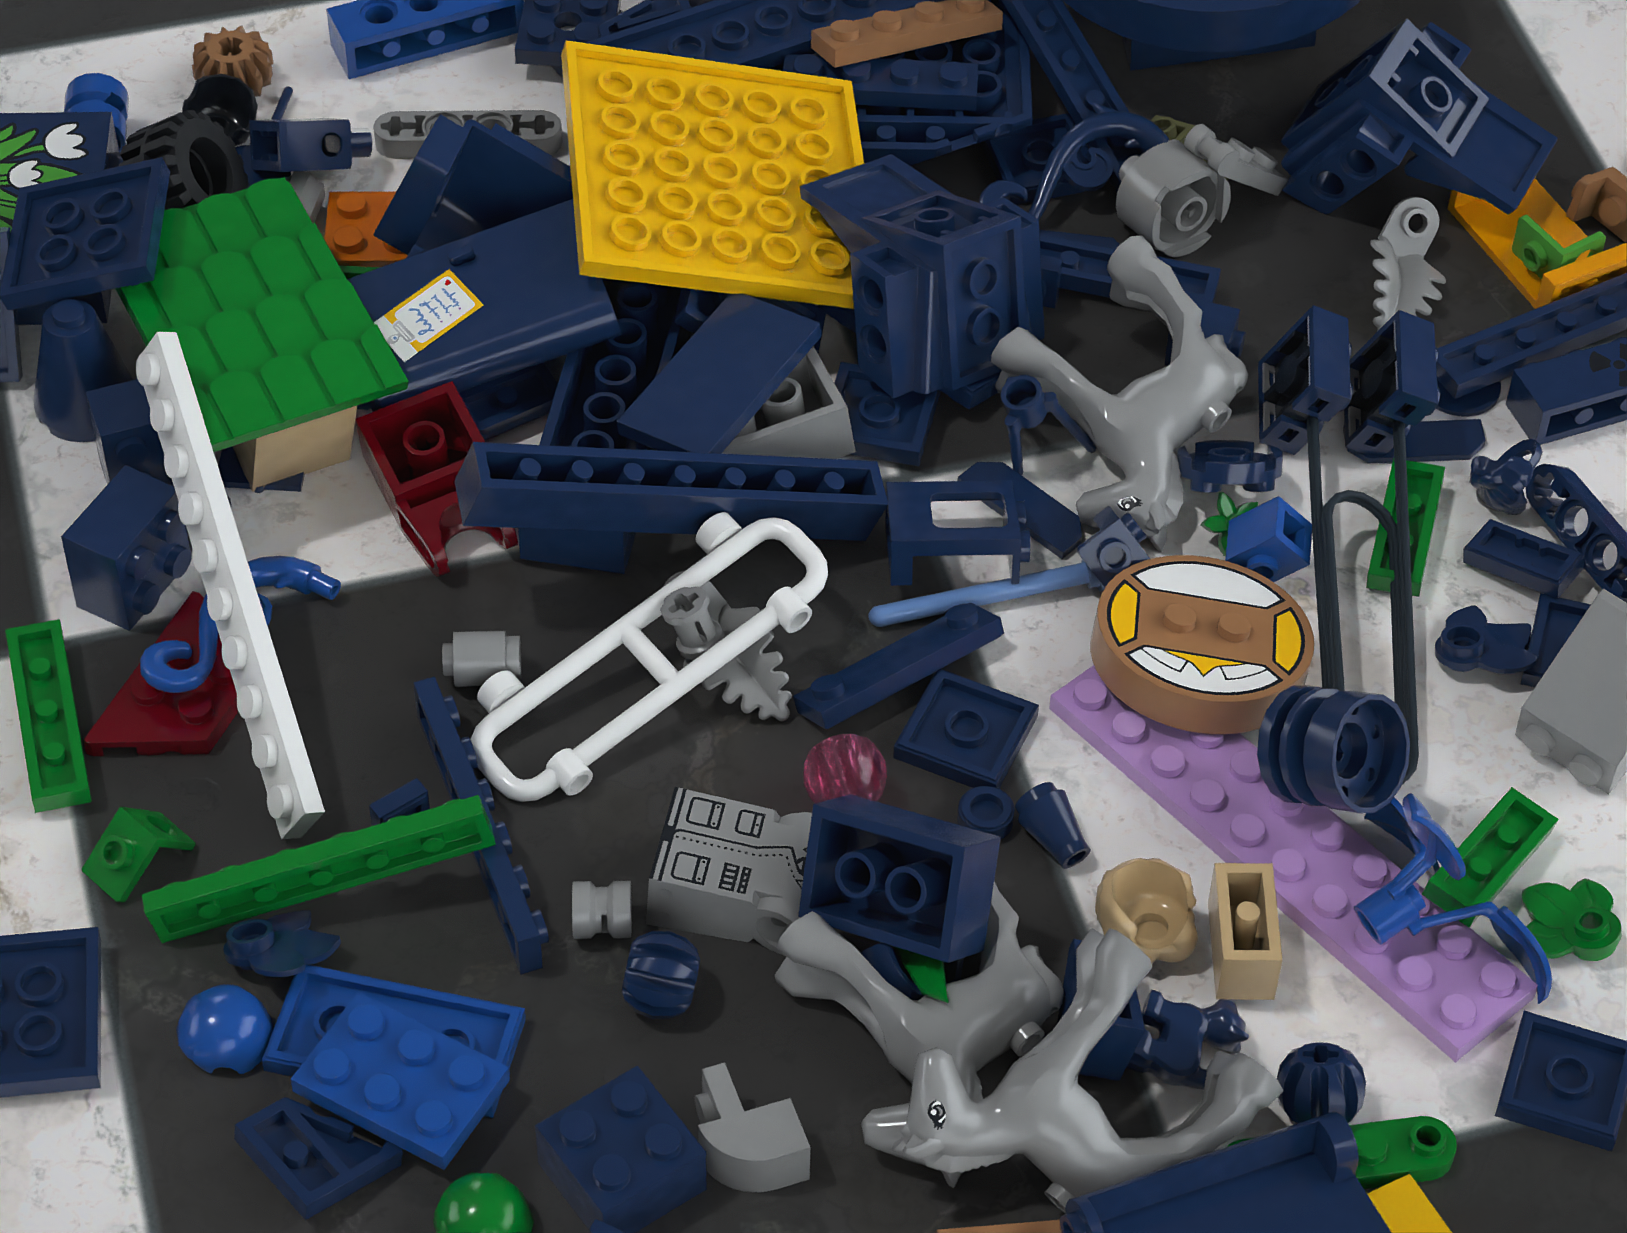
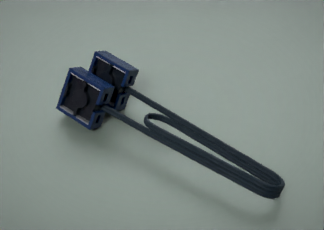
[1258,305,1440,785]

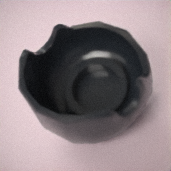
[182,74,258,147]

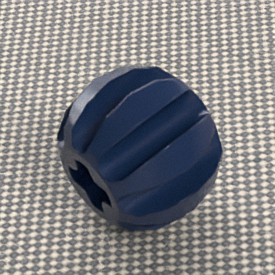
[622,931,700,1019]
[1277,1042,1366,1123]

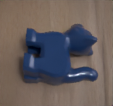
[1126,990,1249,1090]

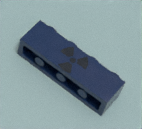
[1505,337,1627,445]

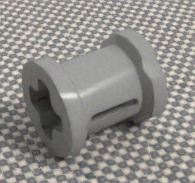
[660,587,725,660]

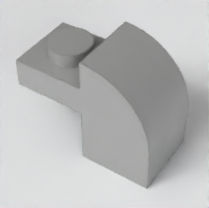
[695,1062,811,1192]

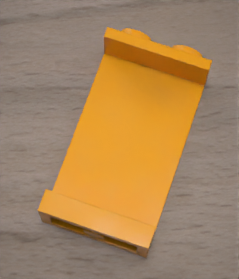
[1447,178,1627,309]

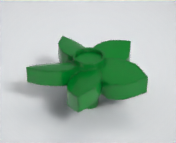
[1200,492,1258,556]

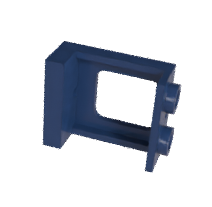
[885,480,1030,586]

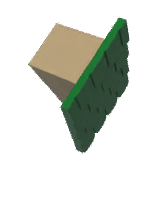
[115,177,409,492]

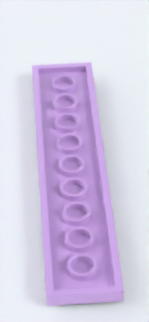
[1049,665,1538,1062]

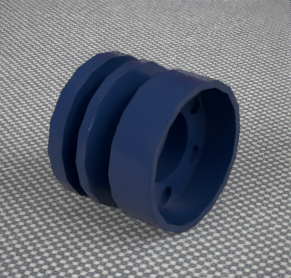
[1257,685,1410,813]

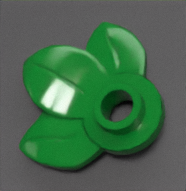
[1522,878,1622,961]

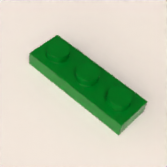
[1366,458,1445,597]
[1422,787,1559,928]

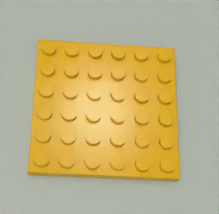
[561,40,864,309]

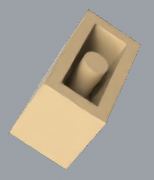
[1208,863,1283,1000]

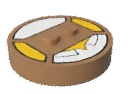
[1090,555,1314,734]

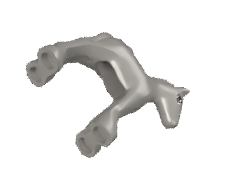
[991,235,1248,552]
[775,881,1065,1188]
[891,928,1284,1213]

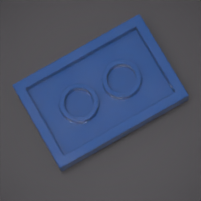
[290,991,510,1170]

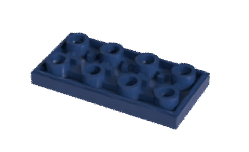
[616,293,822,454]

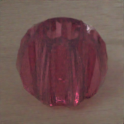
[803,734,887,803]

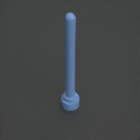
[869,559,1105,627]

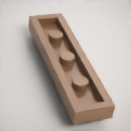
[811,0,1003,68]

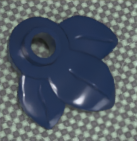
[1435,605,1538,674]
[223,910,341,977]

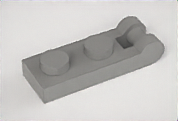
[1184,124,1288,196]

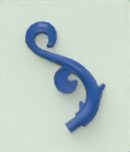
[140,556,341,693]

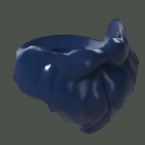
[1469,438,1543,515]

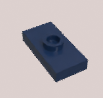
[1463,519,1585,599]

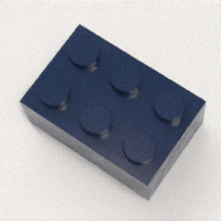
[798,794,1001,963]

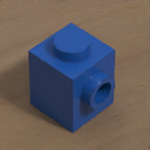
[1225,496,1313,582]

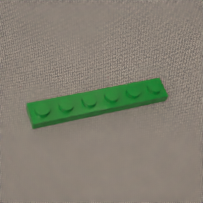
[142,795,496,943]

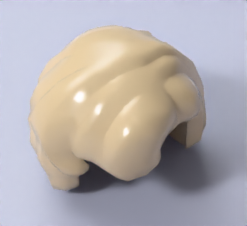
[1095,858,1198,964]

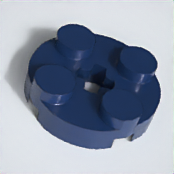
[1177,440,1283,493]

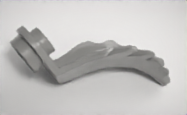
[1370,197,1446,331]
[663,571,792,721]

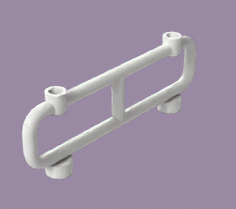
[470,512,828,802]

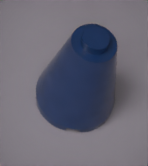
[34,299,133,442]

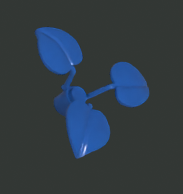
[1354,793,1552,1004]

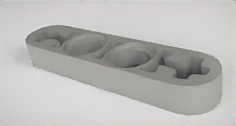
[373,110,563,159]

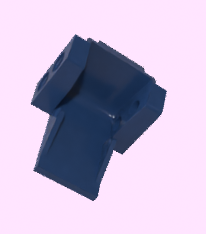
[1280,18,1558,215]
[373,114,573,258]
[800,154,1045,399]

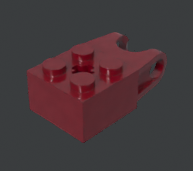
[355,381,518,577]

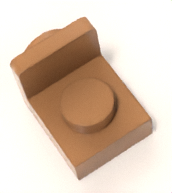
[1566,166,1627,243]

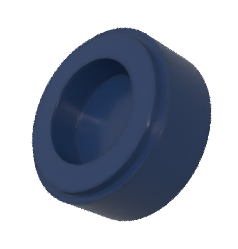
[957,786,1015,840]

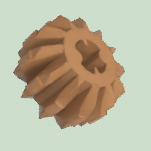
[192,25,273,96]

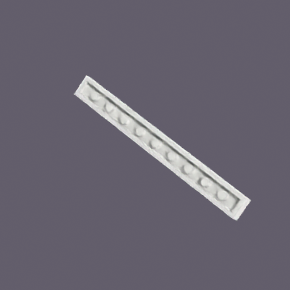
[136,332,325,839]

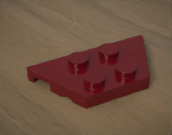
[83,591,239,757]

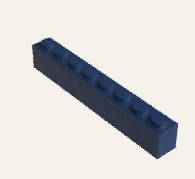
[455,442,889,541]

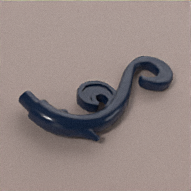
[978,102,1170,220]

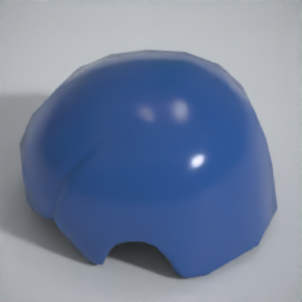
[176,984,274,1074]

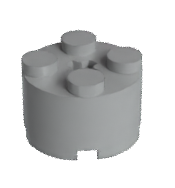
[1116,139,1231,257]

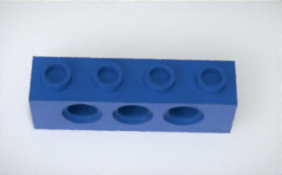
[326,0,524,79]

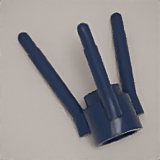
[1000,375,1097,475]

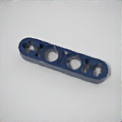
[1525,464,1627,603]

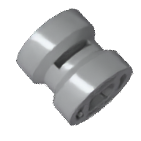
[572,881,632,939]

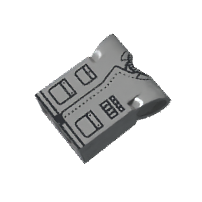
[646,787,812,957]

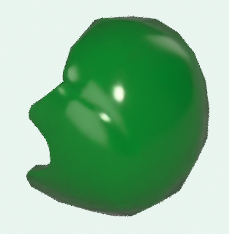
[433,1173,534,1233]

